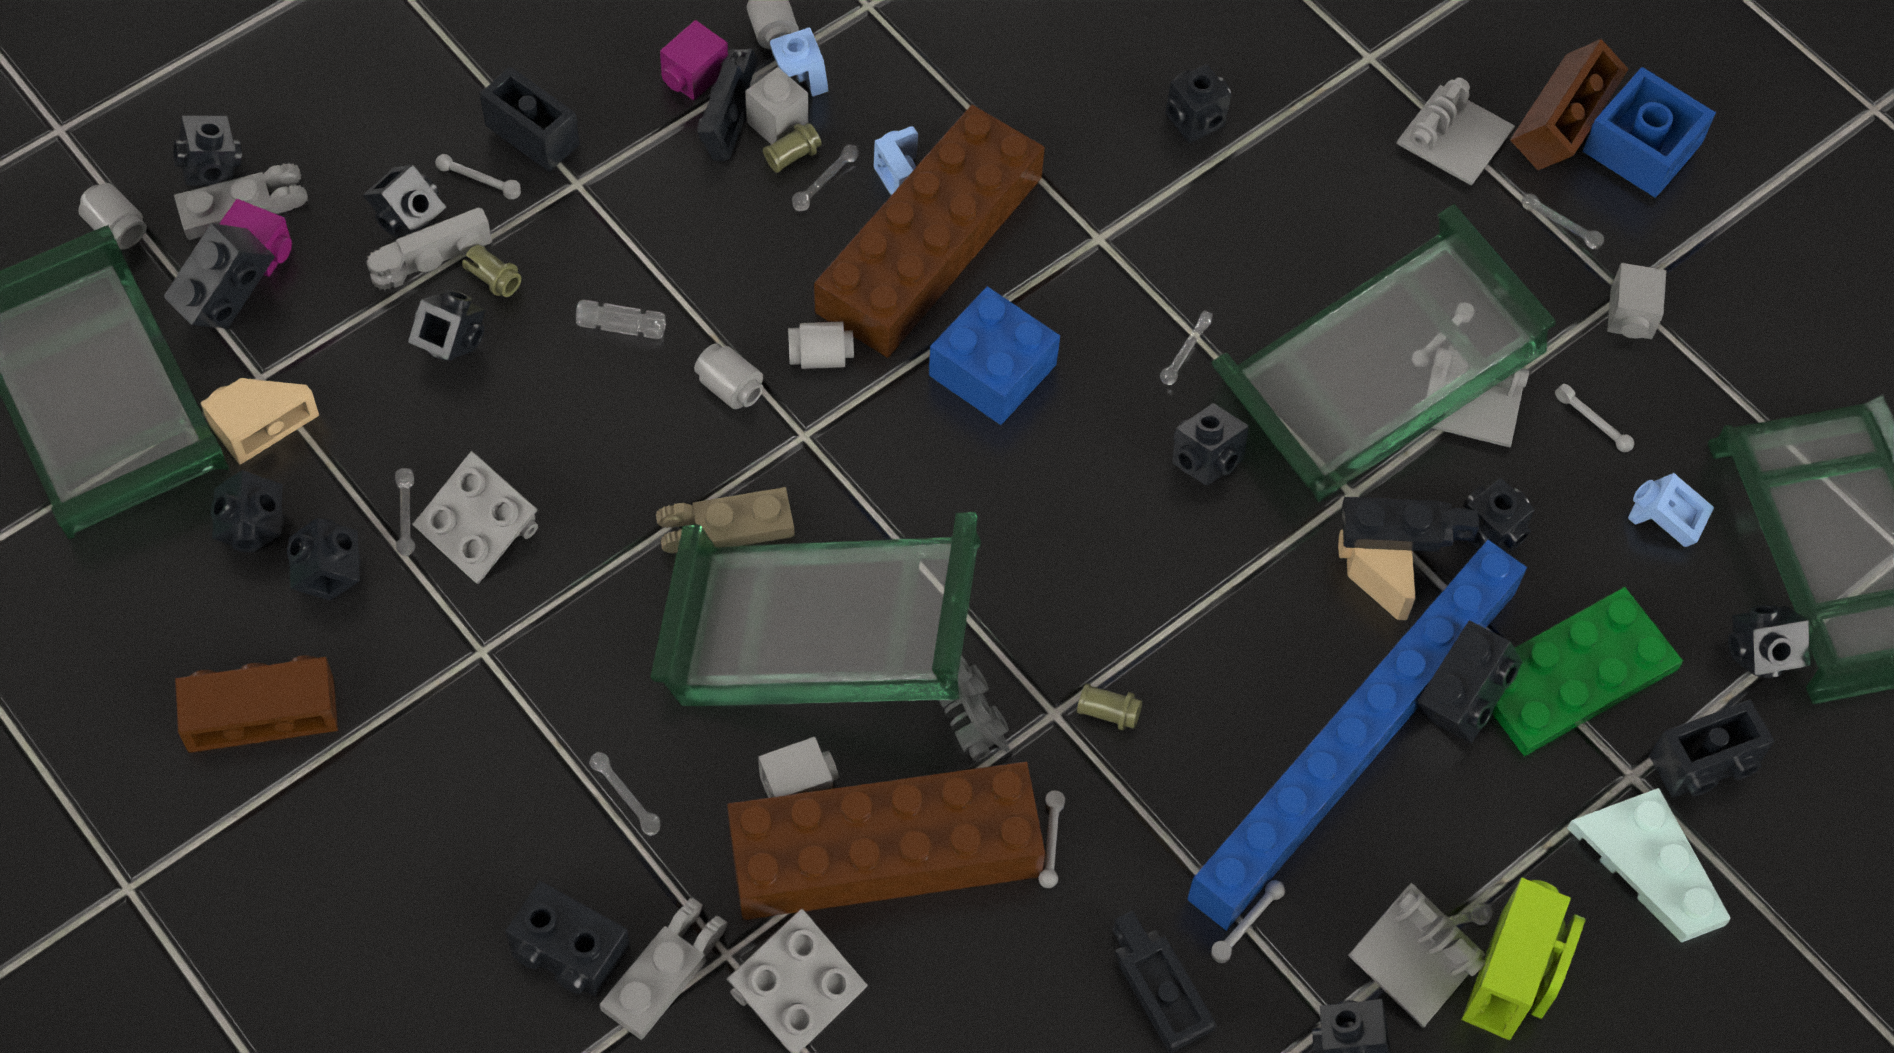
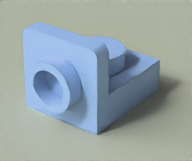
[770,27,829,97]
[874,126,918,195]
[1628,473,1714,547]

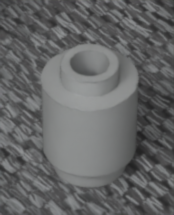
[747,0,799,49]
[78,183,146,249]
[788,321,854,369]
[694,343,763,409]

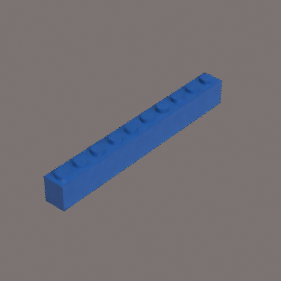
[1187,540,1527,931]

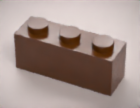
[1510,39,1629,170]
[175,655,338,753]

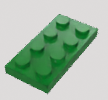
[1492,587,1683,757]

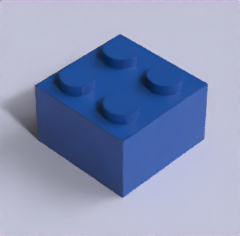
[1582,67,1716,198]
[929,286,1060,425]

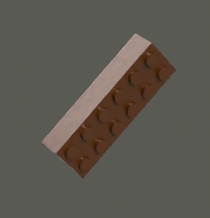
[814,104,1045,358]
[727,762,1045,920]

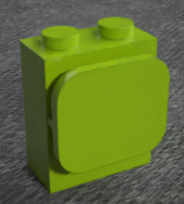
[1461,878,1585,1040]

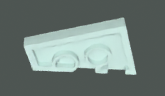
[1567,788,1731,943]

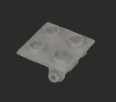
[1396,78,1515,186]
[1420,346,1529,447]
[412,451,538,584]
[1348,883,1485,1028]
[727,909,868,1053]

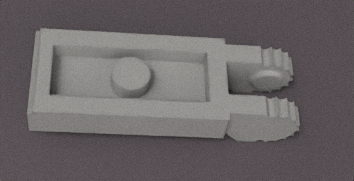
[174,163,308,240]
[366,207,492,291]
[599,898,728,1040]

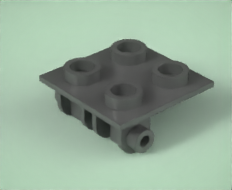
[933,642,1010,761]

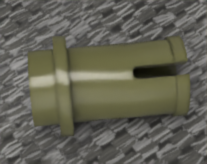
[763,123,822,173]
[462,244,522,297]
[1077,683,1142,731]

